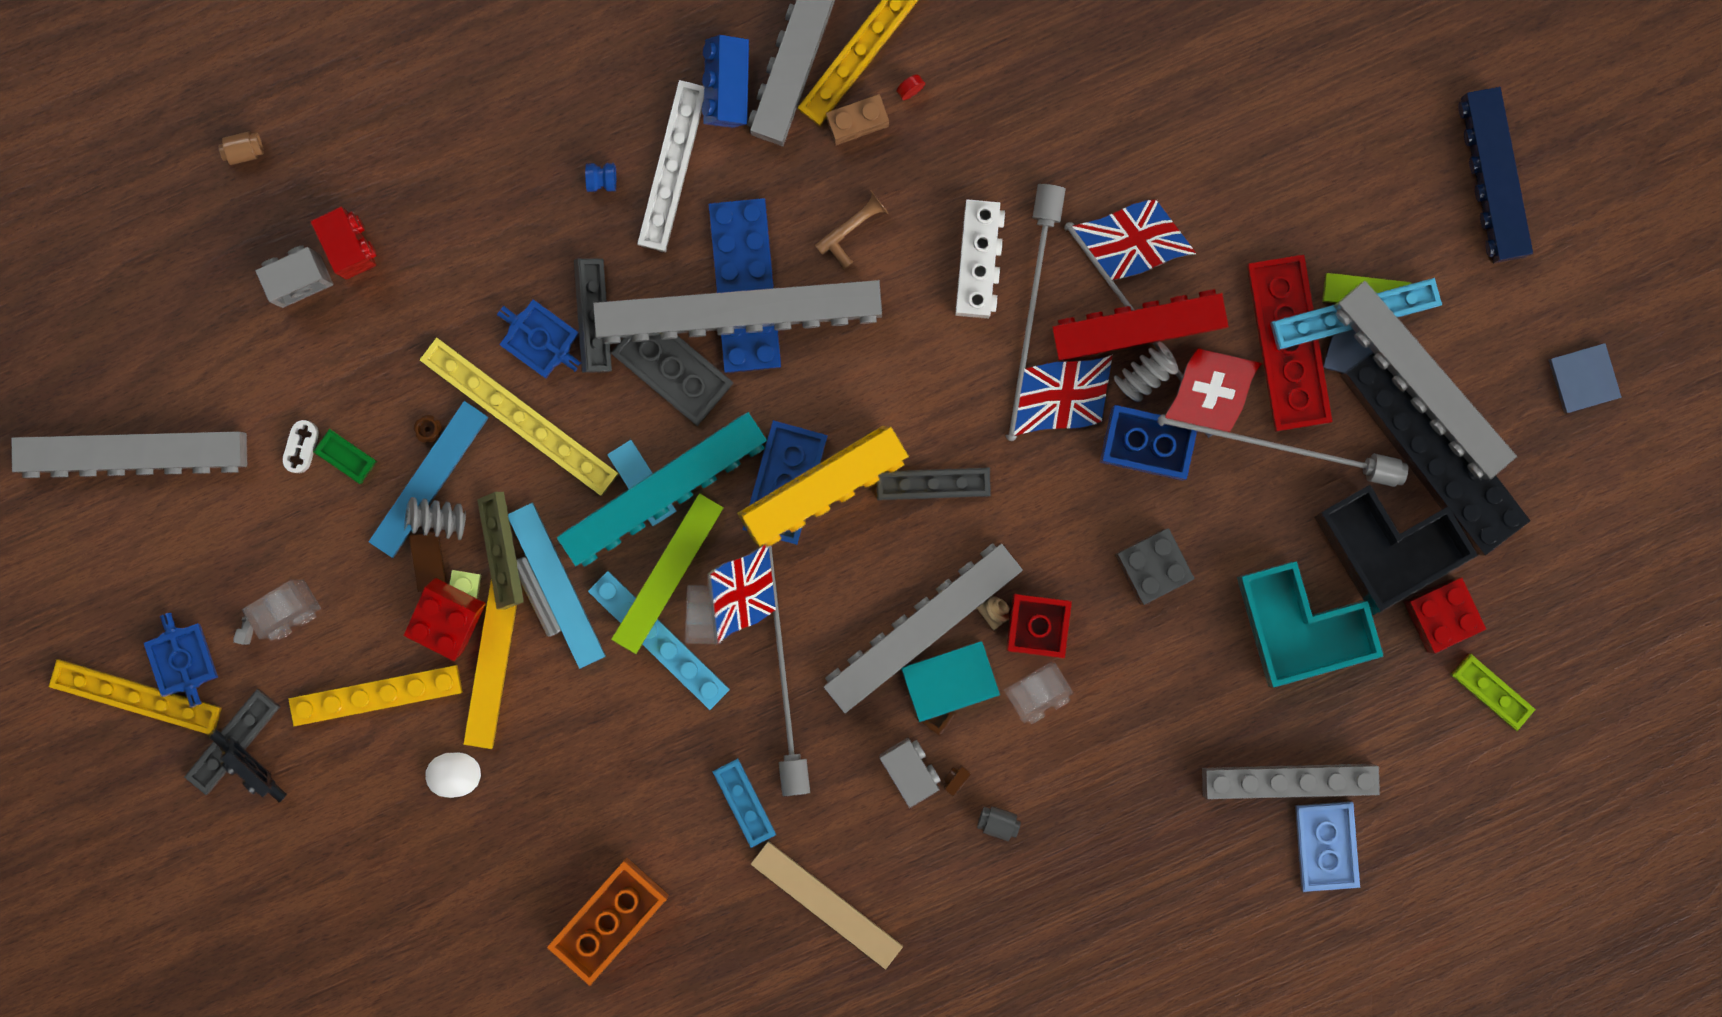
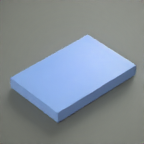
[1295,801,1360,892]

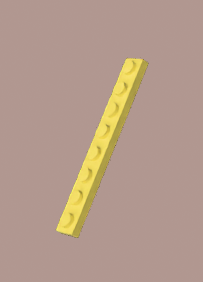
[420,337,619,496]

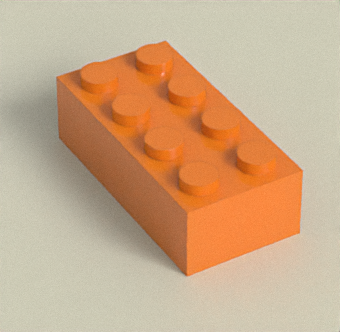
[547,858,669,986]

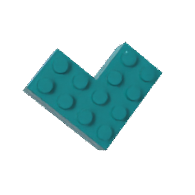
[1237,561,1384,688]

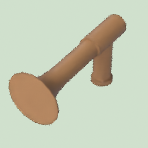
[815,190,889,269]

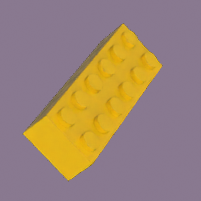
[737,426,909,547]

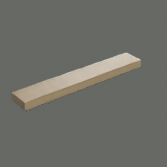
[751,841,903,969]

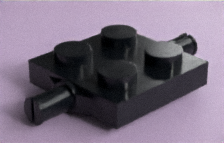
[207,728,287,803]

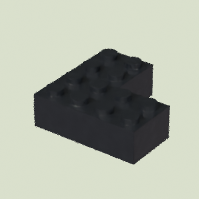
[1314,485,1478,615]

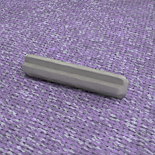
[517,557,561,637]

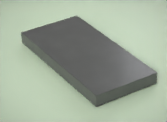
[611,335,734,426]

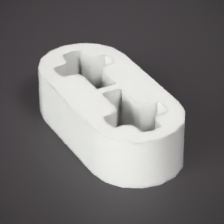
[282,420,319,473]

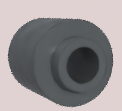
[977,806,1021,842]

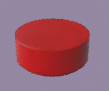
[897,74,925,100]

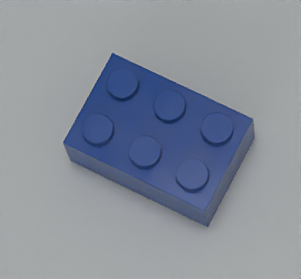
[1099,405,1197,481]

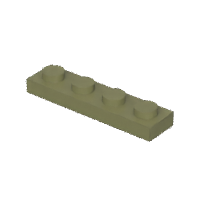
[477,492,524,610]

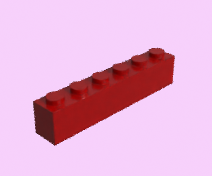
[1052,289,1229,361]

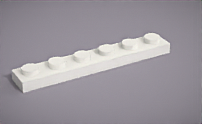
[638,80,704,252]

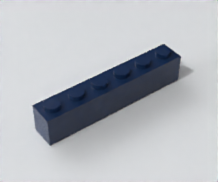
[1458,87,1533,263]

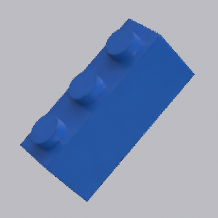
[702,35,749,128]

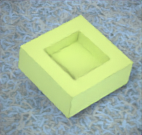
[450,570,481,599]

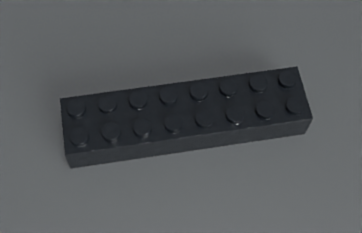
[1340,352,1531,556]

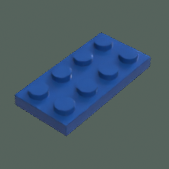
[742,420,828,545]

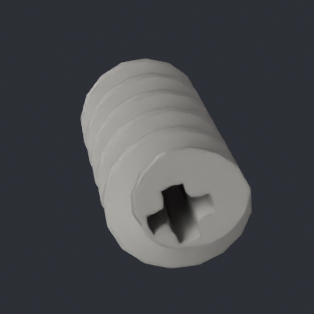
[1114,341,1178,402]
[404,497,466,540]

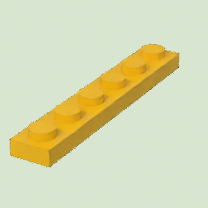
[288,665,463,726]

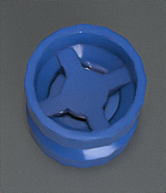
[585,163,617,192]

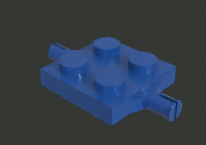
[497,299,581,379]
[144,613,218,708]

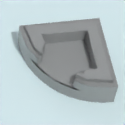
[233,614,257,645]

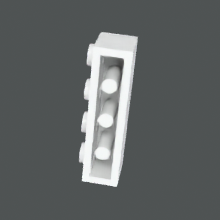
[955,199,1005,319]

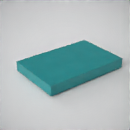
[901,641,1000,722]

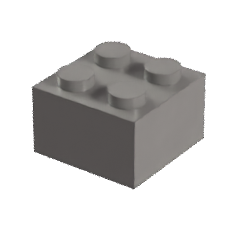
[255,246,334,308]
[879,737,941,808]

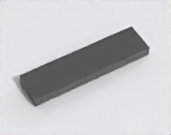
[574,259,612,373]
[877,468,991,500]
[184,689,281,795]

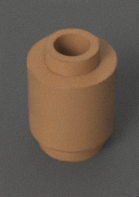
[219,131,264,165]

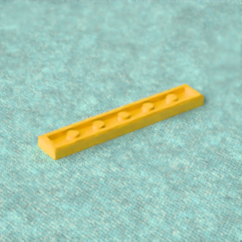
[798,0,918,126]
[463,579,521,749]
[48,659,222,734]

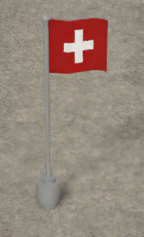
[1158,349,1408,487]

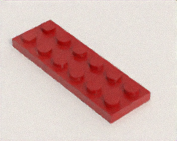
[1247,255,1333,432]

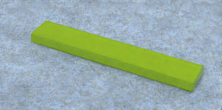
[611,493,724,654]

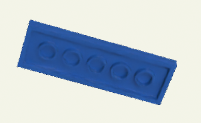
[709,198,781,373]

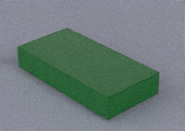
[313,429,377,484]

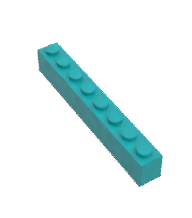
[557,412,767,567]

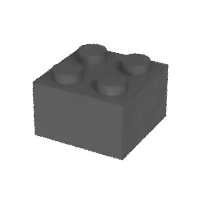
[1115,528,1195,605]

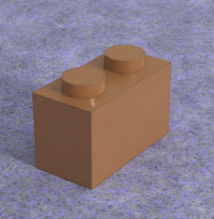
[826,94,889,145]

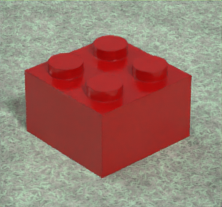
[310,207,377,280]
[1403,577,1487,654]
[403,578,486,661]
[1006,594,1072,658]

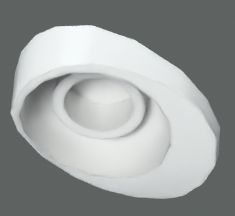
[425,752,481,798]

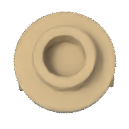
[977,596,1010,630]

